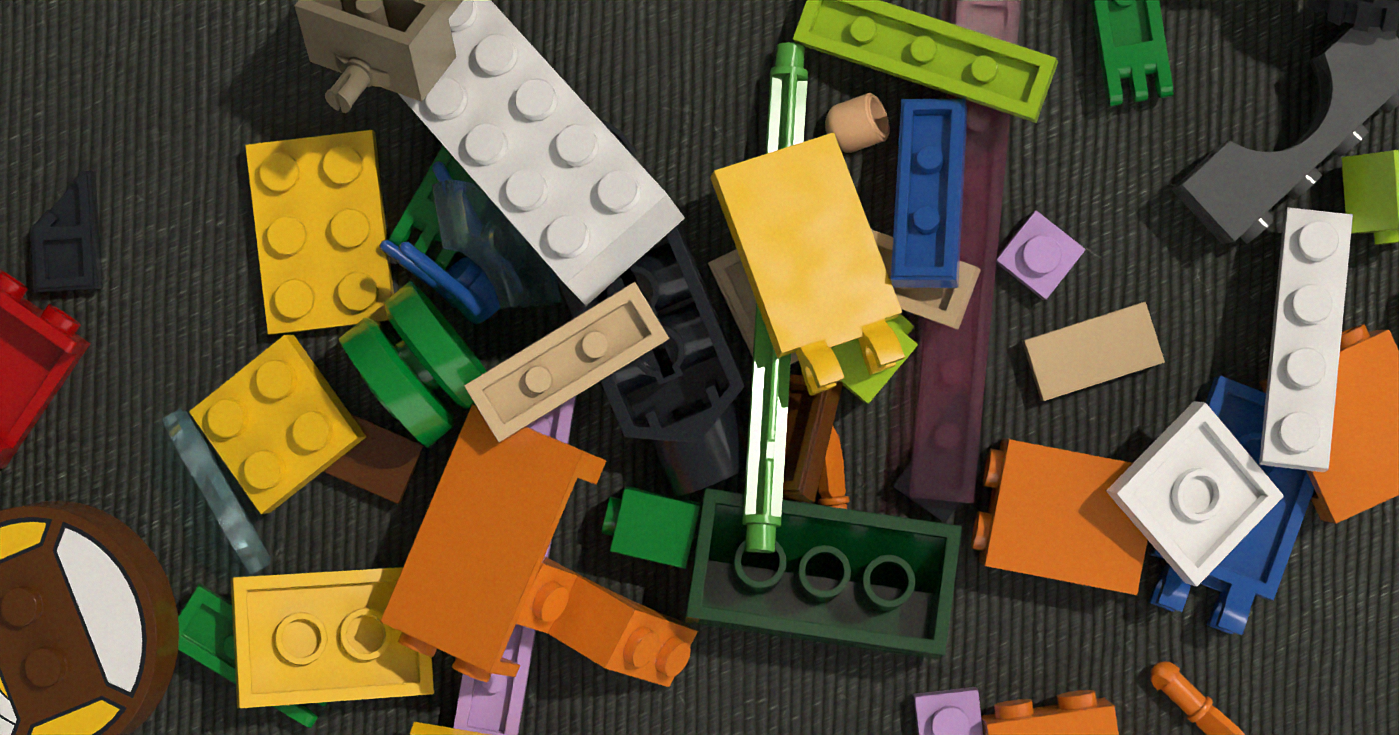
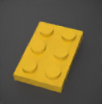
[245,130,394,335]
[231,567,434,708]

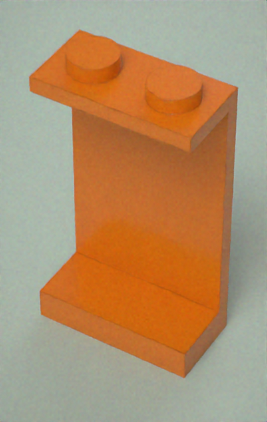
[380,404,606,682]

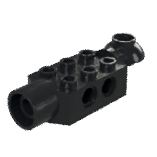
[553,120,748,496]

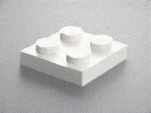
[1106,401,1284,587]

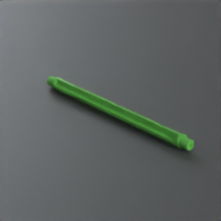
[742,42,808,553]

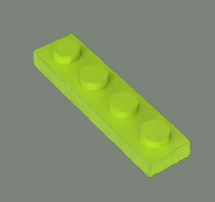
[793,0,1058,123]

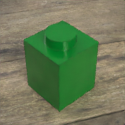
[601,485,700,569]

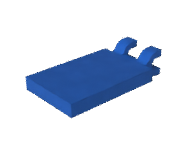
[1148,376,1314,635]

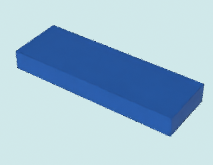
[891,99,967,288]

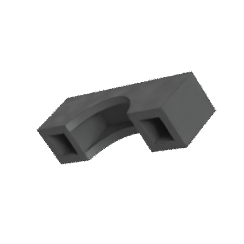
[1171,23,1399,245]

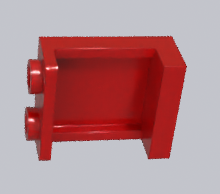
[0,269,91,469]

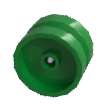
[339,281,487,448]

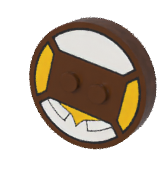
[0,500,179,735]

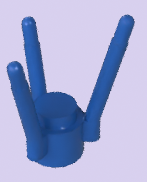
[380,161,509,324]

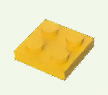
[189,335,366,514]

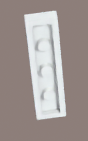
[1259,207,1353,472]

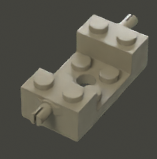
[294,0,463,113]

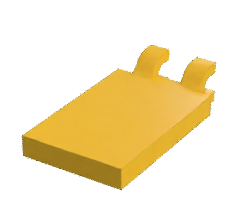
[710,132,905,396]

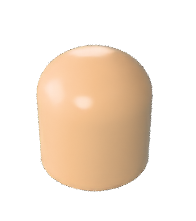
[825,93,890,153]

